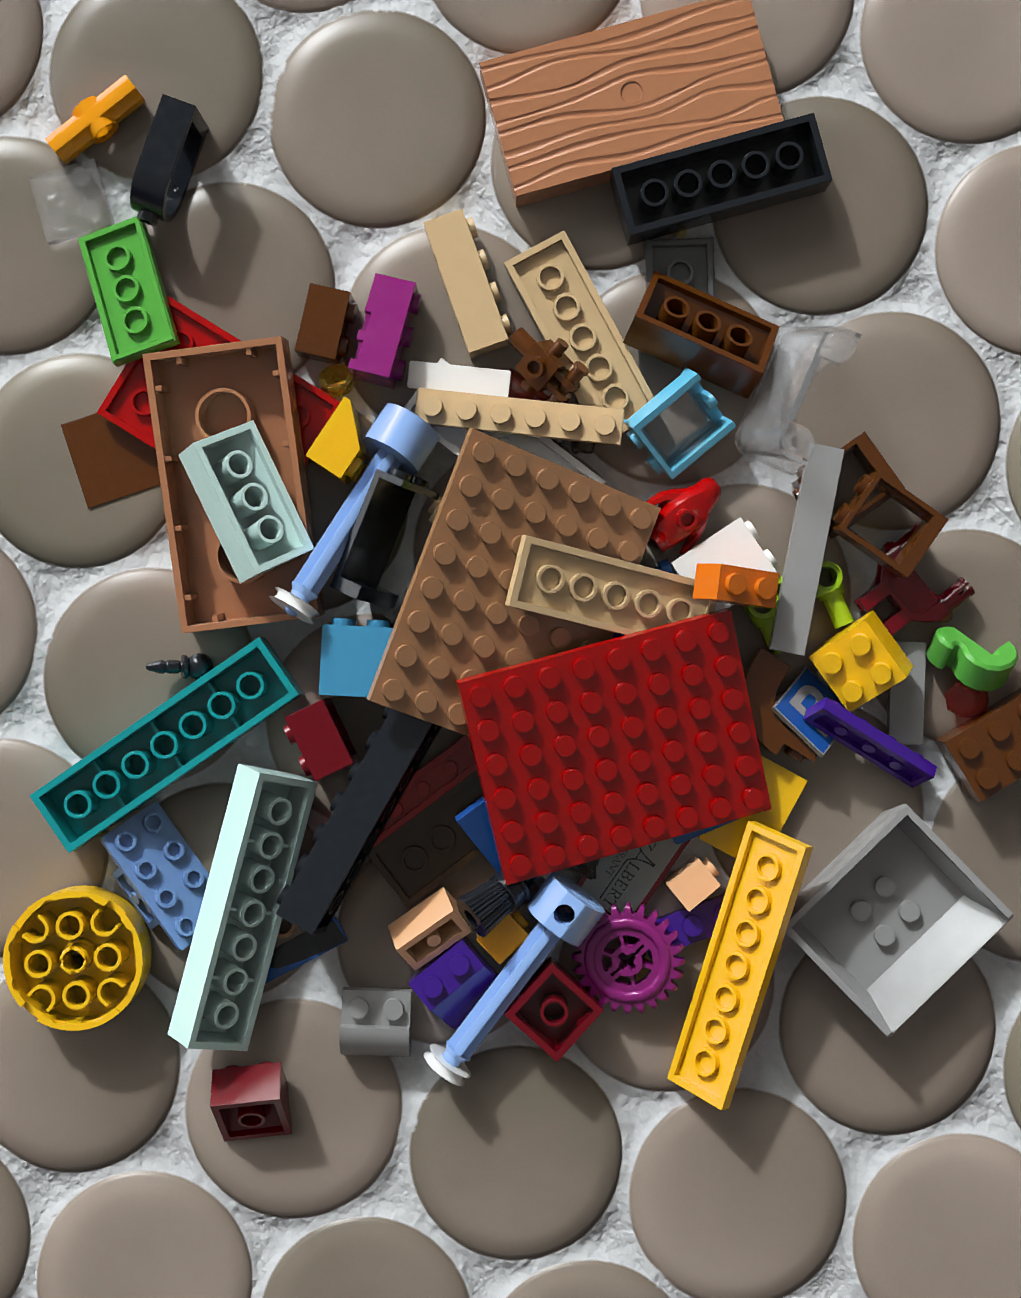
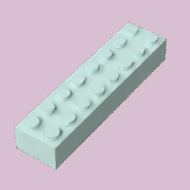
[168,764,317,1051]

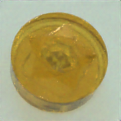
[319,364,355,398]

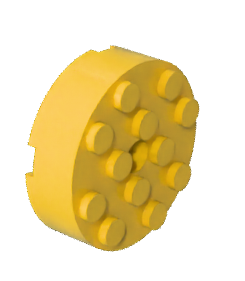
[3,885,152,1031]

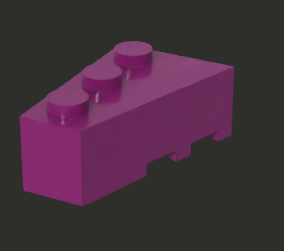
[348,273,422,389]

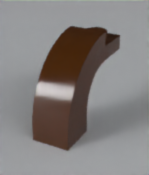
[744,648,817,763]

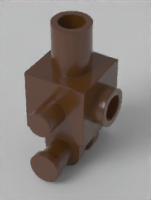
[508,327,589,403]

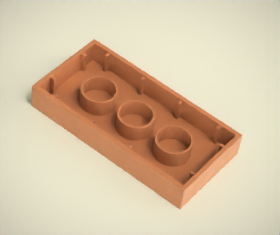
[479,0,784,208]
[142,336,325,633]

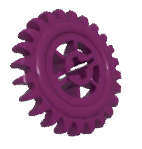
[572,901,686,1014]

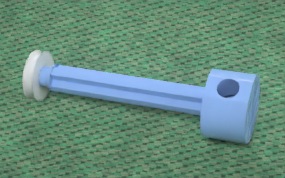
[269,403,440,625]
[424,872,605,1086]

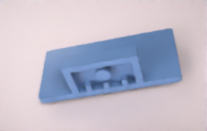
[100,802,209,951]

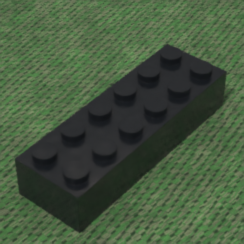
[610,113,833,246]

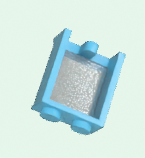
[624,367,736,480]

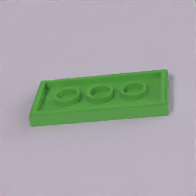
[78,216,180,367]

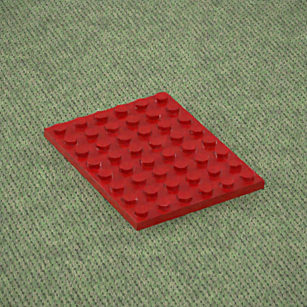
[456,608,772,885]

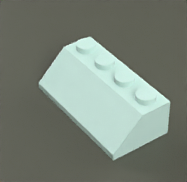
[178,420,314,583]

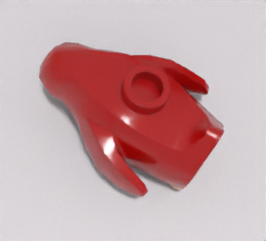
[646,477,721,554]

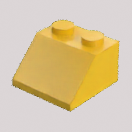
[306,396,367,486]

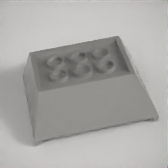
[786,804,1014,1038]

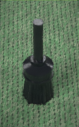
[456,869,537,938]

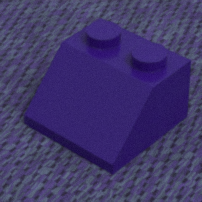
[408,936,498,1030]

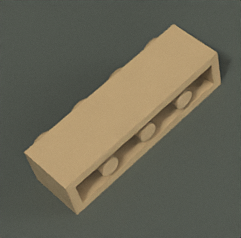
[423,209,513,359]

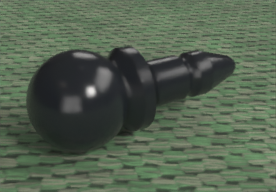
[146,653,213,680]

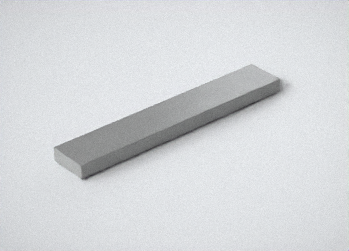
[768,443,845,656]

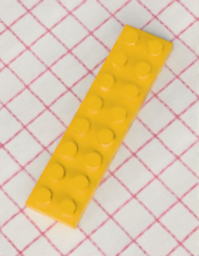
[667,821,813,1111]

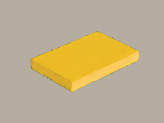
[698,755,808,858]

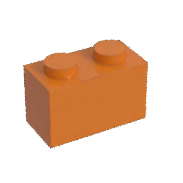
[693,563,779,608]

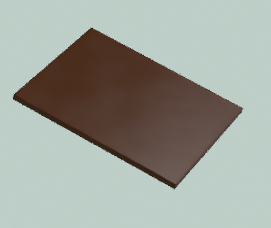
[61,413,161,509]

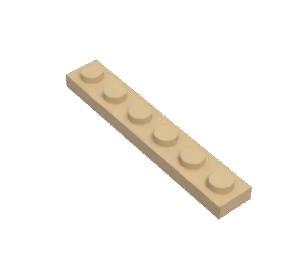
[415,388,625,446]

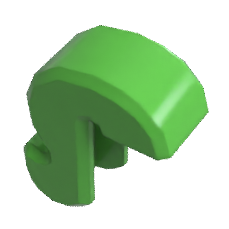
[926,626,1019,691]

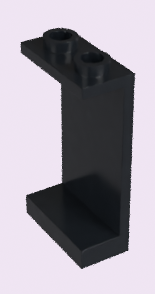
[330,467,440,608]

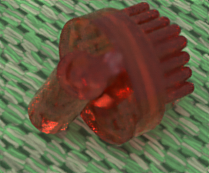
[945,681,989,718]

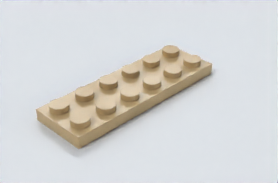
[504,230,661,446]
[505,535,717,635]

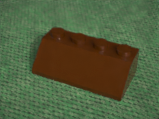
[623,270,780,399]

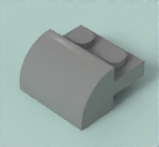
[339,987,412,1057]

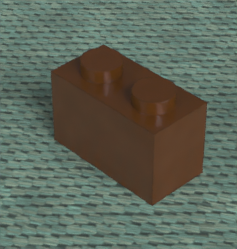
[295,283,358,365]

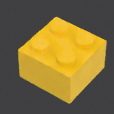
[809,610,913,712]

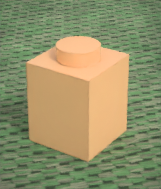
[664,855,721,912]

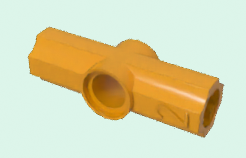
[45,75,146,165]

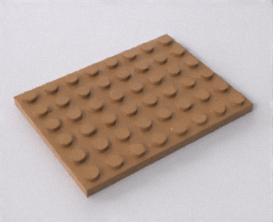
[366,428,661,736]

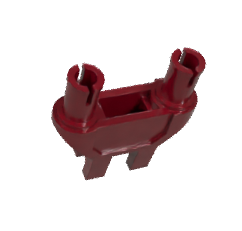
[854,524,975,635]

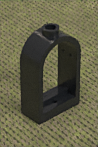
[130,94,209,226]

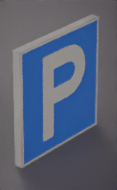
[771,666,856,758]

